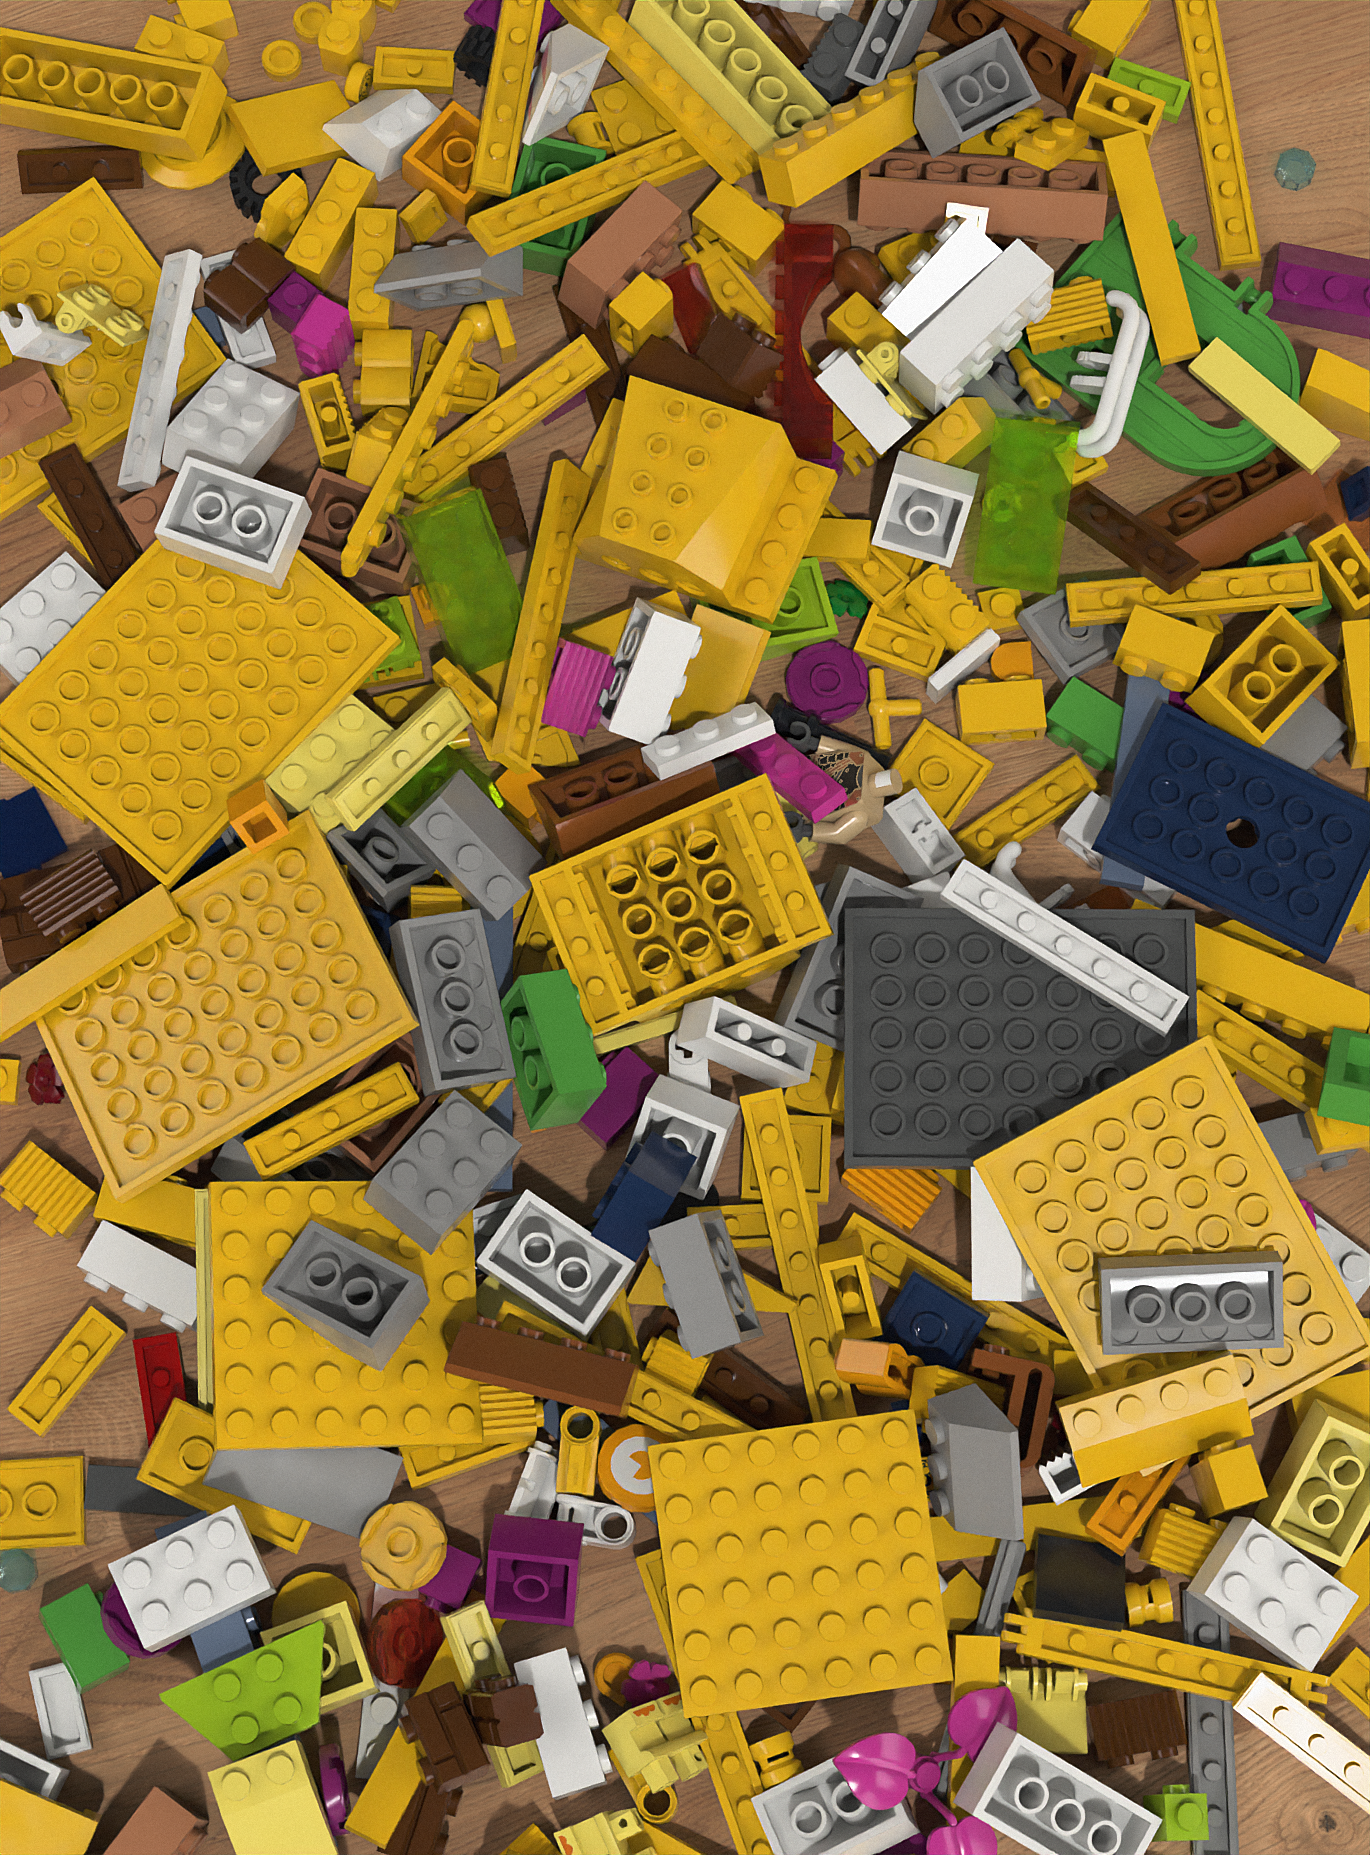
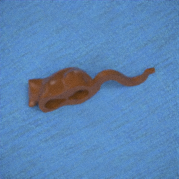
[779,204,897,328]

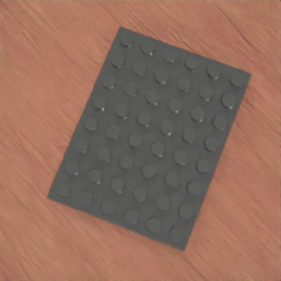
[844,908,1197,1170]

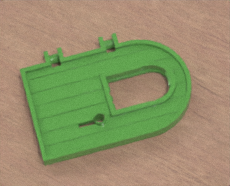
[1011,211,1301,477]

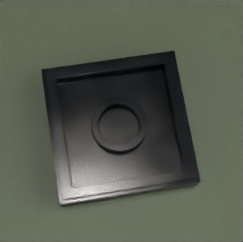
[1032,1534,1126,1632]

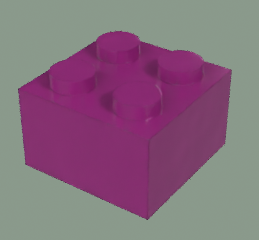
[485,1514,584,1627]

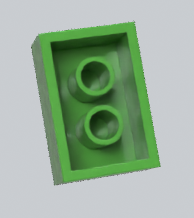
[509,137,607,277]
[500,969,607,1131]

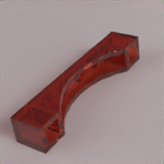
[774,224,834,459]

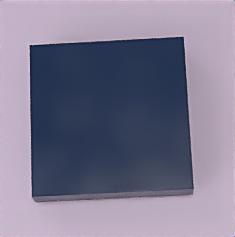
[871,1268,991,1371]

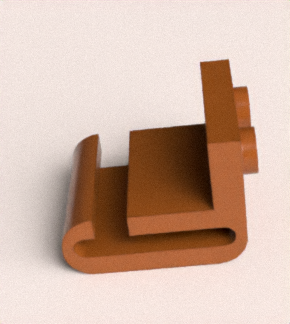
[966,1344,1055,1477]

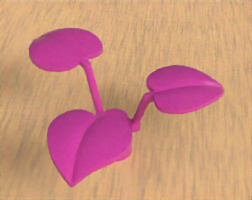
[832,1686,1017,1855]

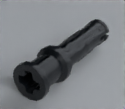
[771,698,893,770]

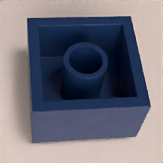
[590,1131,698,1262]

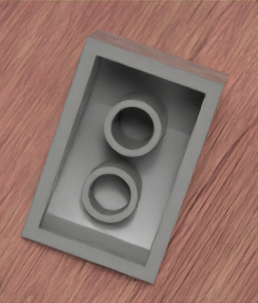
[261,1220,430,1372]

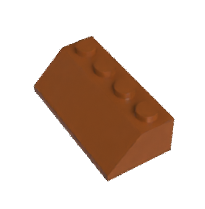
[929,0,1098,107]
[1137,446,1328,571]
[528,727,720,861]
[444,1316,639,1419]

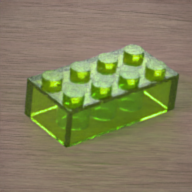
[972,411,1081,595]
[394,485,523,674]

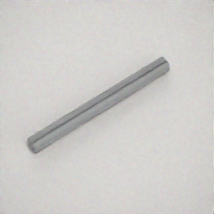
[932,1539,1026,1801]

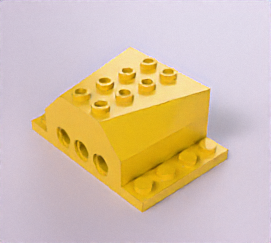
[572,375,838,625]
[529,773,834,1037]

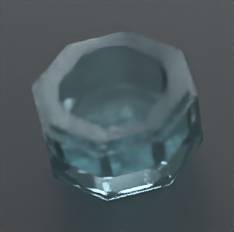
[1274,147,1316,191]
[0,1549,38,1594]

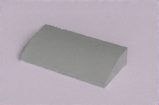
[773,864,924,1052]
[388,908,516,1097]
[1098,1251,1284,1355]
[202,1448,403,1539]

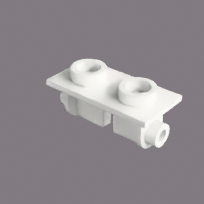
[504,1441,559,1519]

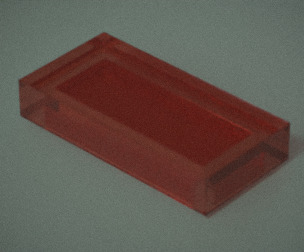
[662,262,719,356]

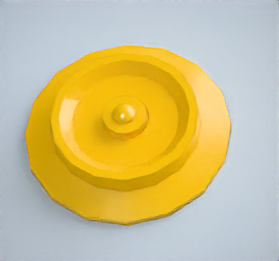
[141,95,246,190]

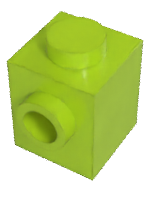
[1143,1784,1209,1842]

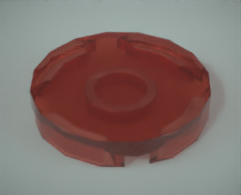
[367,1598,443,1689]

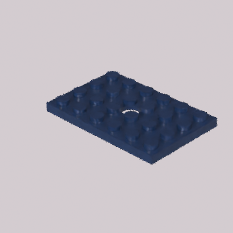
[1091,702,1370,964]

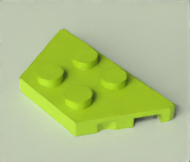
[159,1620,326,1762]

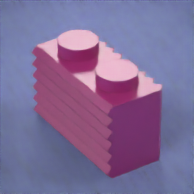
[291,294,355,379]
[541,638,616,737]

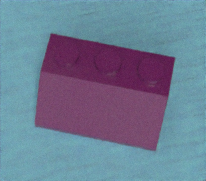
[1265,242,1370,339]

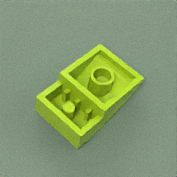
[689,557,839,662]

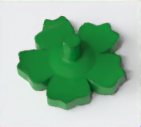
[825,580,868,619]

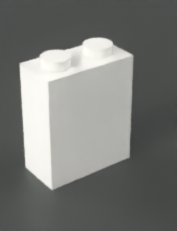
[815,346,919,455]

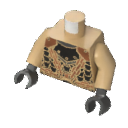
[784,722,903,845]

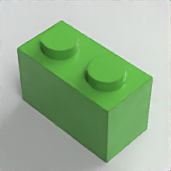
[1046,676,1124,773]
[39,1583,130,1695]

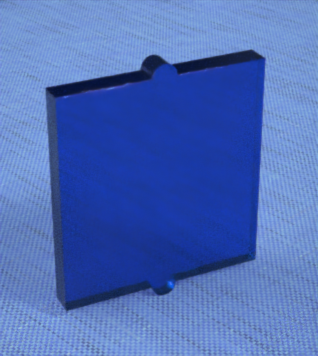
[0,787,69,879]

